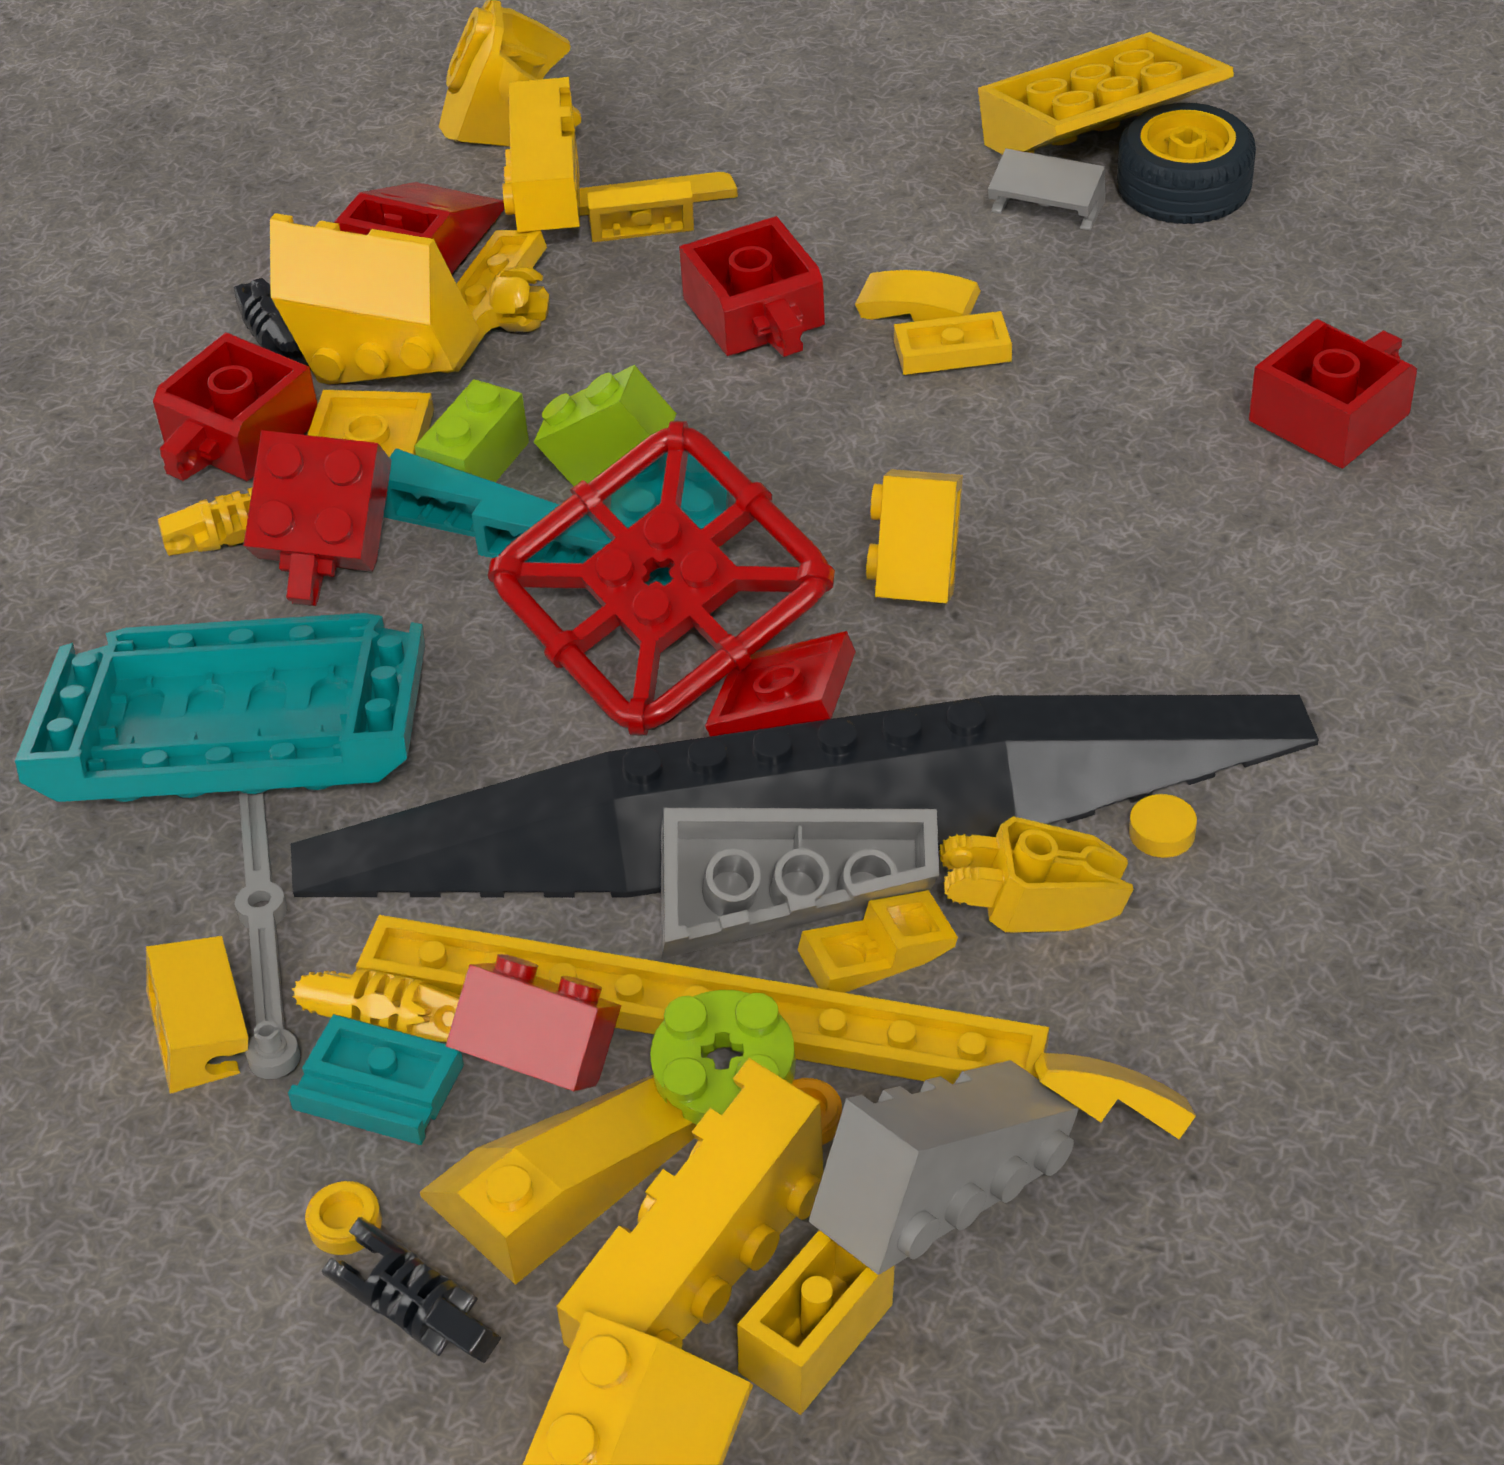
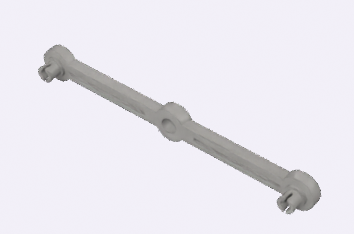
[234,791,300,1079]

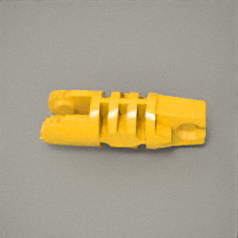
[158,487,252,556]
[292,968,460,1042]

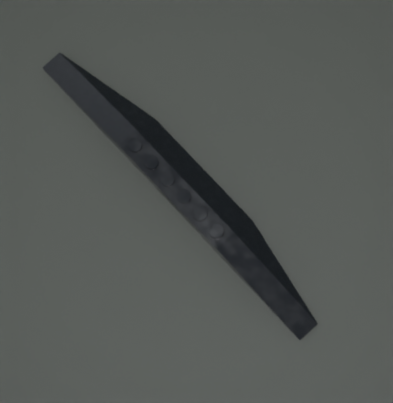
[291,695,1319,898]

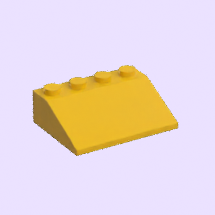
[978,32,1234,155]

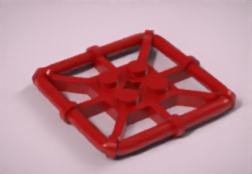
[488,421,835,736]

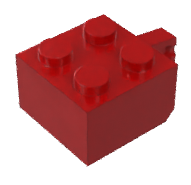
[679,216,825,357]
[1249,319,1417,469]
[153,332,318,481]
[243,430,392,606]

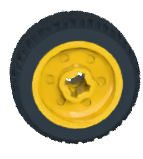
[1117,103,1256,224]

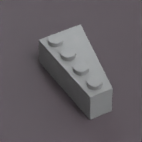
[661,808,939,959]
[808,1060,1079,1275]

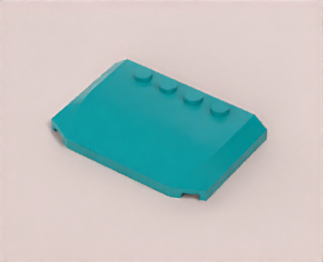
[15,613,425,802]

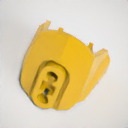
[439,0,581,147]

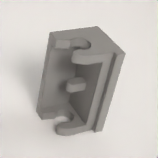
[988,148,1105,230]

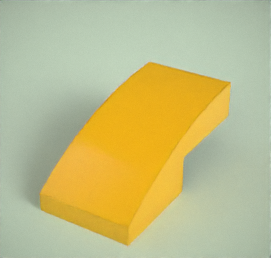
[855,270,981,322]
[797,890,958,993]
[1034,1053,1196,1139]

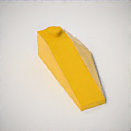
[420,1075,696,1285]

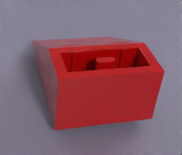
[334,182,504,274]

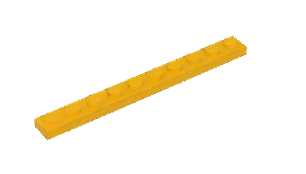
[356,915,1049,1084]

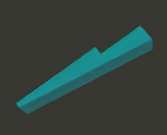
[383,448,672,586]

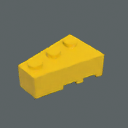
[502,77,580,232]

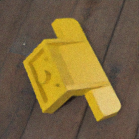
[580,172,738,243]

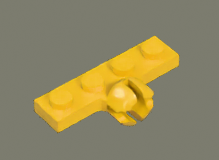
[440,230,550,373]

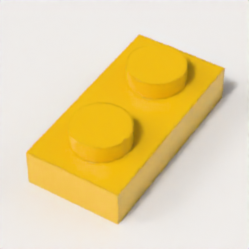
[894,311,1012,375]

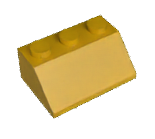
[523,1311,753,1465]

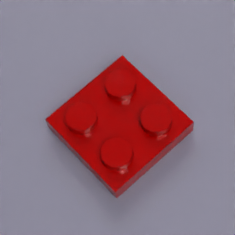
[705,631,856,736]

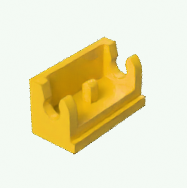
[146,936,248,1094]

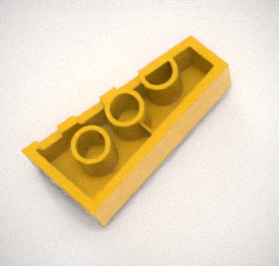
[556,1058,824,1349]

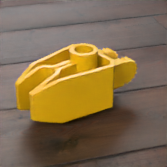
[939,816,1134,933]

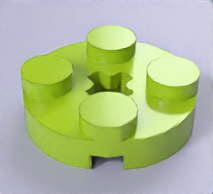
[650,990,796,1125]

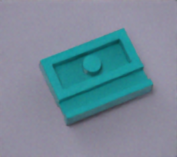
[288,1014,464,1146]

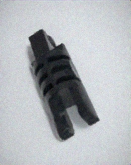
[234,278,312,371]
[321,1217,501,1363]

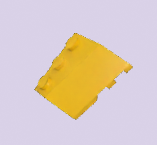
[270,213,480,385]

